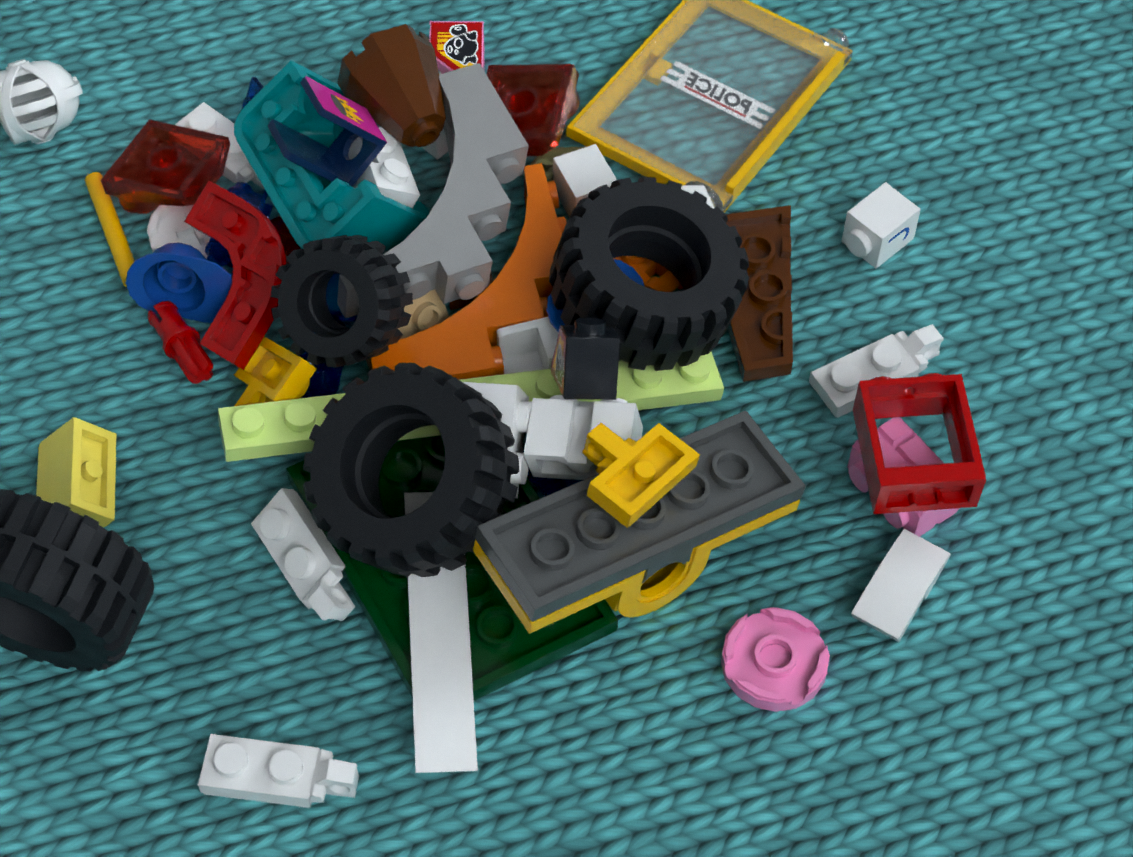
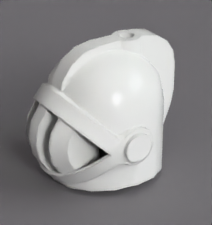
[0,59,83,145]

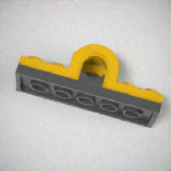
[473,410,806,634]

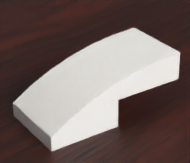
[851,529,951,642]

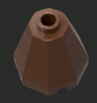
[337,24,446,147]

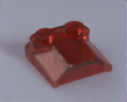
[486,64,580,156]
[101,119,230,214]

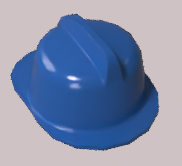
[126,242,232,323]

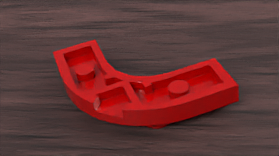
[184,181,286,370]

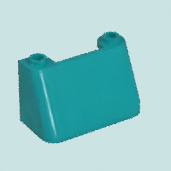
[234,60,431,250]

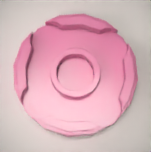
[721,607,830,712]

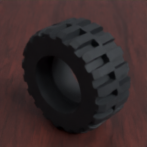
[549,177,749,371]
[303,363,519,577]
[0,489,154,672]

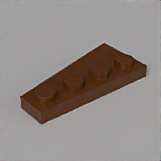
[726,205,793,382]

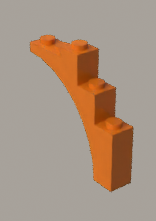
[370,163,567,380]

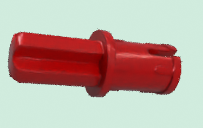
[147,301,213,384]

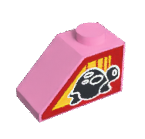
[429,21,485,74]

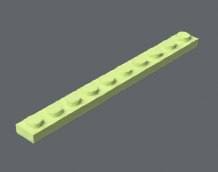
[218,352,724,462]

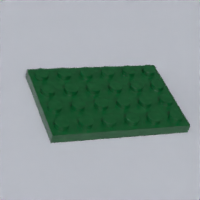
[286,435,618,701]

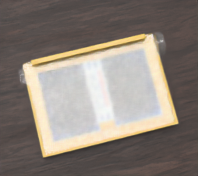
[566,0,853,213]

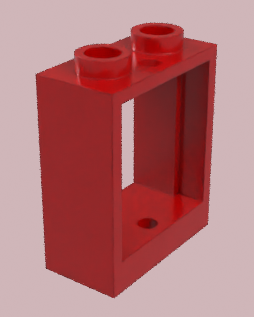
[853,373,986,514]

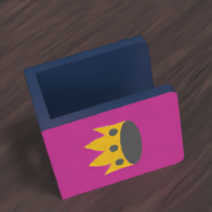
[267,76,387,187]

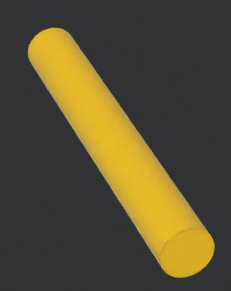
[84,172,135,287]

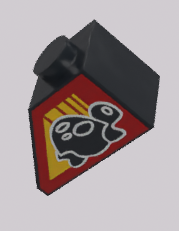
[551,318,620,400]

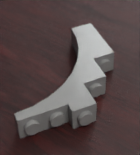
[337,63,529,319]

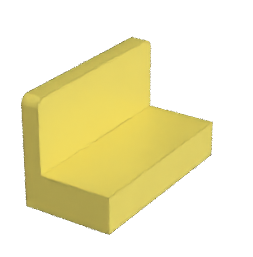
[36,417,117,528]

